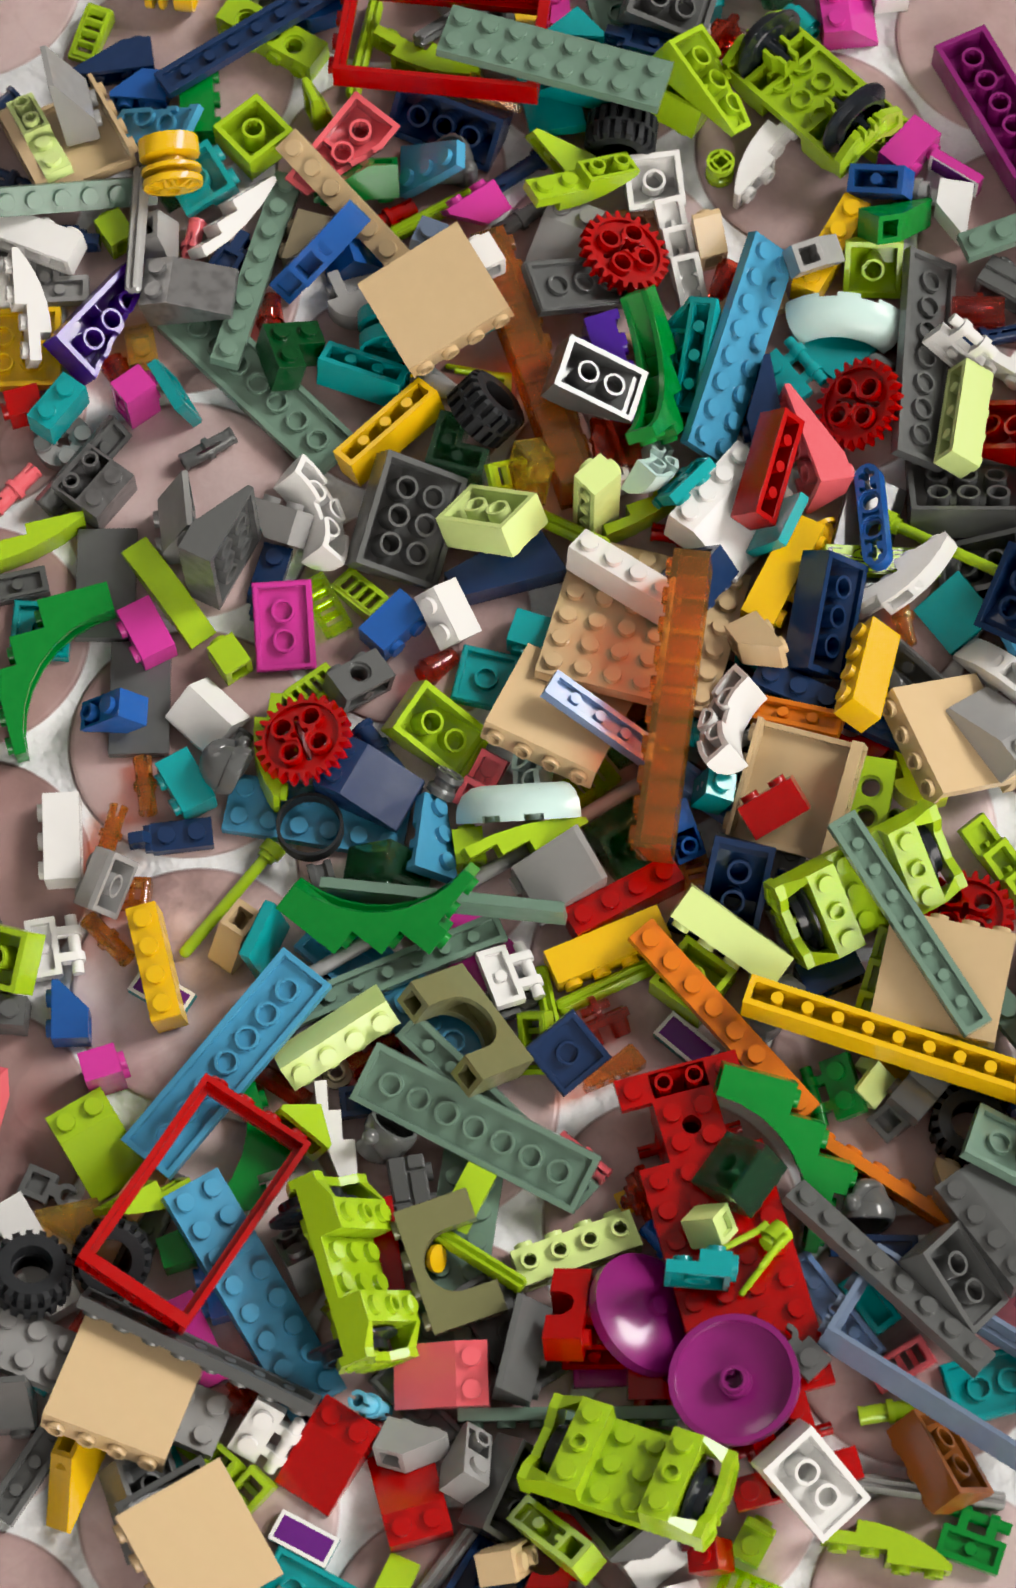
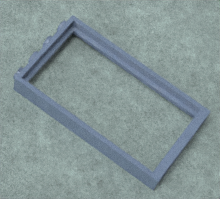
[817,1242,1016,1471]

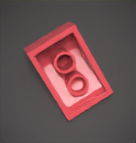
[393,1339,491,1411]

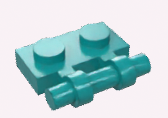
[770,336,827,401]
[651,457,717,509]

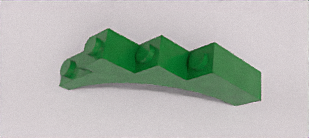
[620,284,685,447]
[0,581,117,763]
[276,862,480,955]
[713,1060,857,1254]
[156,1081,295,1276]

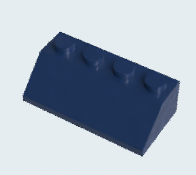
[389,91,514,173]
[786,550,869,682]

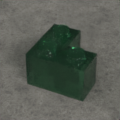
[425,410,490,487]
[343,839,431,887]

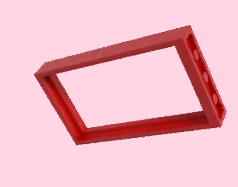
[328,0,551,105]
[74,1073,312,1336]

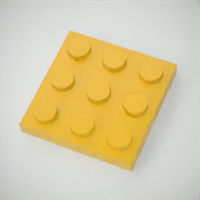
[0,306,62,392]

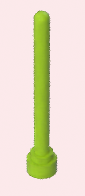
[878,509,998,576]
[179,837,285,958]

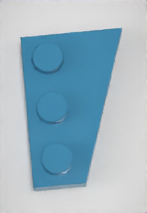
[117,104,204,146]
[399,139,465,199]
[406,792,457,884]

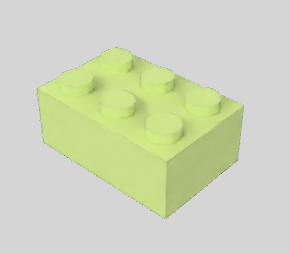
[435,484,548,557]

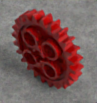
[578,210,670,295]
[815,357,904,452]
[254,693,353,787]
[924,870,1016,931]

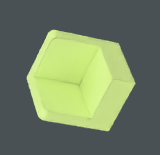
[854,1056,896,1109]
[681,1202,738,1249]

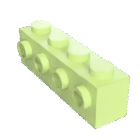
[933,357,994,479]
[573,453,621,535]
[670,883,794,982]
[274,984,400,1091]
[510,1208,643,1294]

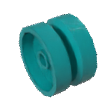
[357,303,404,363]

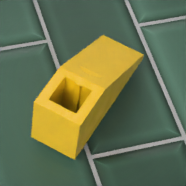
[46,1436,106,1534]

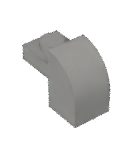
[324,269,368,330]

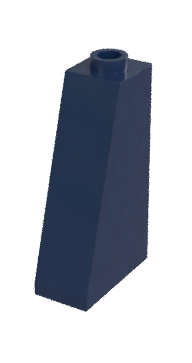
[444,530,567,605]

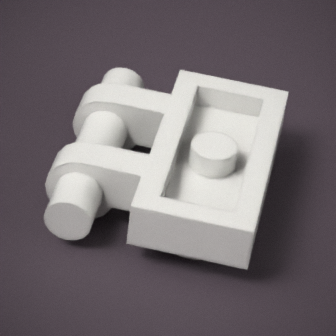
[922,313,999,367]
[24,914,86,982]
[475,940,546,1011]
[227,1395,306,1475]

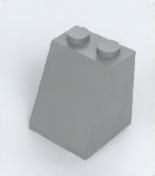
[509,824,608,927]

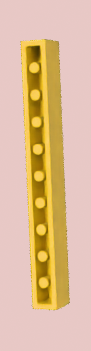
[740,974,1016,1104]

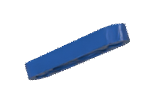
[854,463,893,571]

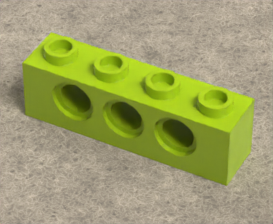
[215,0,329,81]
[851,755,898,829]

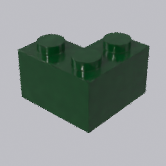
[255,321,326,391]

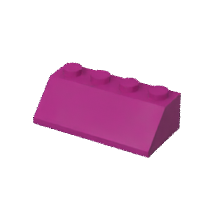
[815,0,878,50]

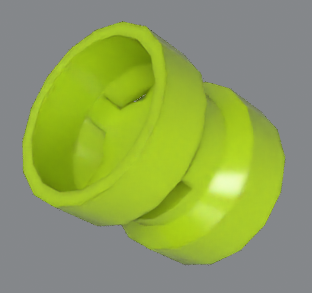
[705,149,735,188]

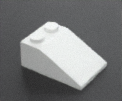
[750,1418,871,1543]

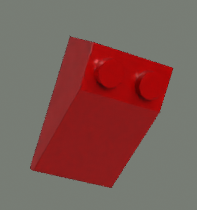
[982,400,1016,467]
[274,1394,381,1517]
[367,1456,454,1553]

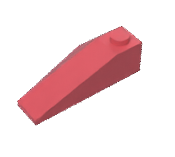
[285,91,400,197]
[779,383,855,514]

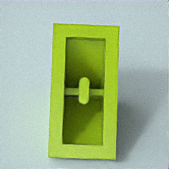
[274,1104,332,1162]

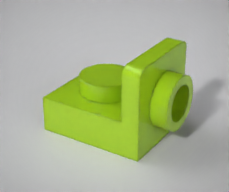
[733,1514,777,1570]

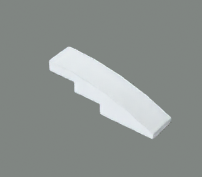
[187,175,277,260]
[652,194,708,308]
[314,1080,358,1195]

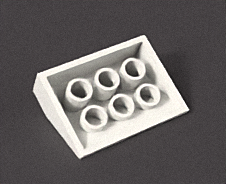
[664,440,794,584]

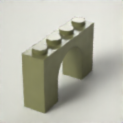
[397,963,534,1098]
[390,1187,508,1338]

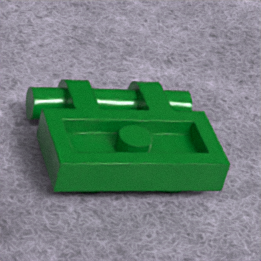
[799,1051,869,1127]
[935,1506,1013,1577]

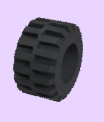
[584,102,658,157]
[447,369,525,449]
[928,1085,1011,1168]
[71,1216,153,1299]
[0,1230,72,1320]

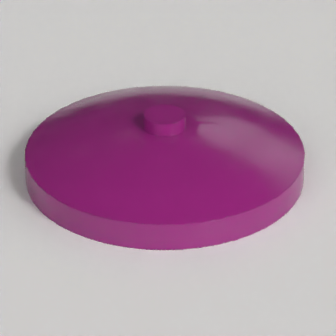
[589,1253,686,1378]
[668,1314,801,1447]

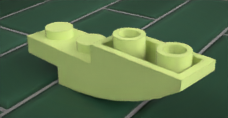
[6,92,74,183]

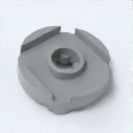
[33,417,92,471]

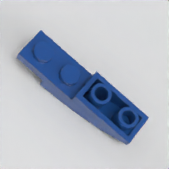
[268,200,371,305]

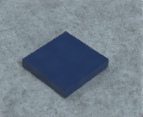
[525,1008,612,1097]

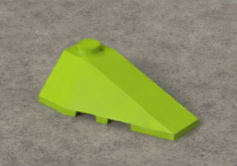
[652,24,751,137]

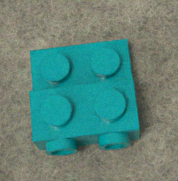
[175,139,241,218]
[663,1245,739,1292]

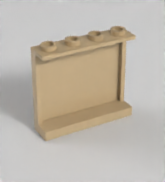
[0,73,138,184]
[357,221,515,378]
[480,643,634,789]
[882,673,1016,804]
[723,716,868,859]
[871,913,1016,1049]
[40,1315,203,1473]
[112,1457,284,1588]

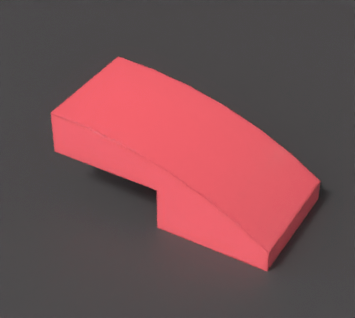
[453,748,510,805]

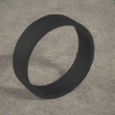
[276,792,344,862]

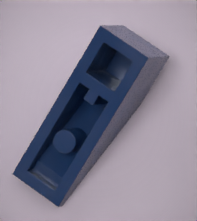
[74,35,155,87]
[741,353,781,448]

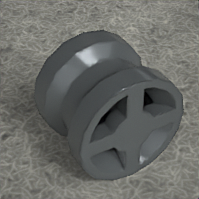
[426,765,464,802]
[306,859,336,889]

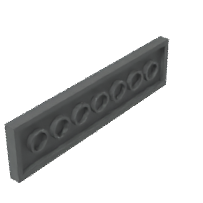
[890,246,957,473]

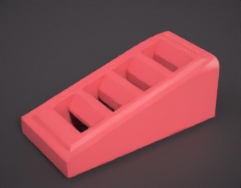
[874,1334,939,1395]

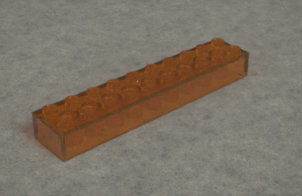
[470,225,590,511]
[629,548,713,864]

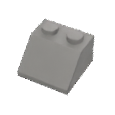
[73,846,139,920]

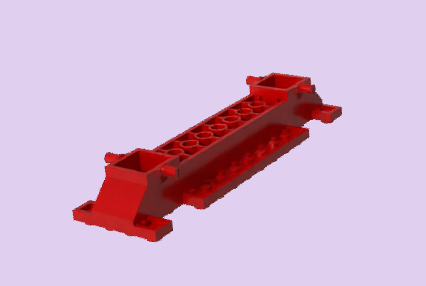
[613,1049,865,1514]

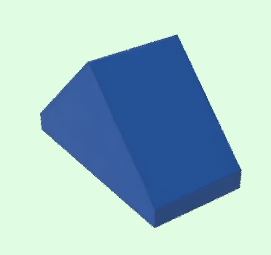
[324,238,383,283]

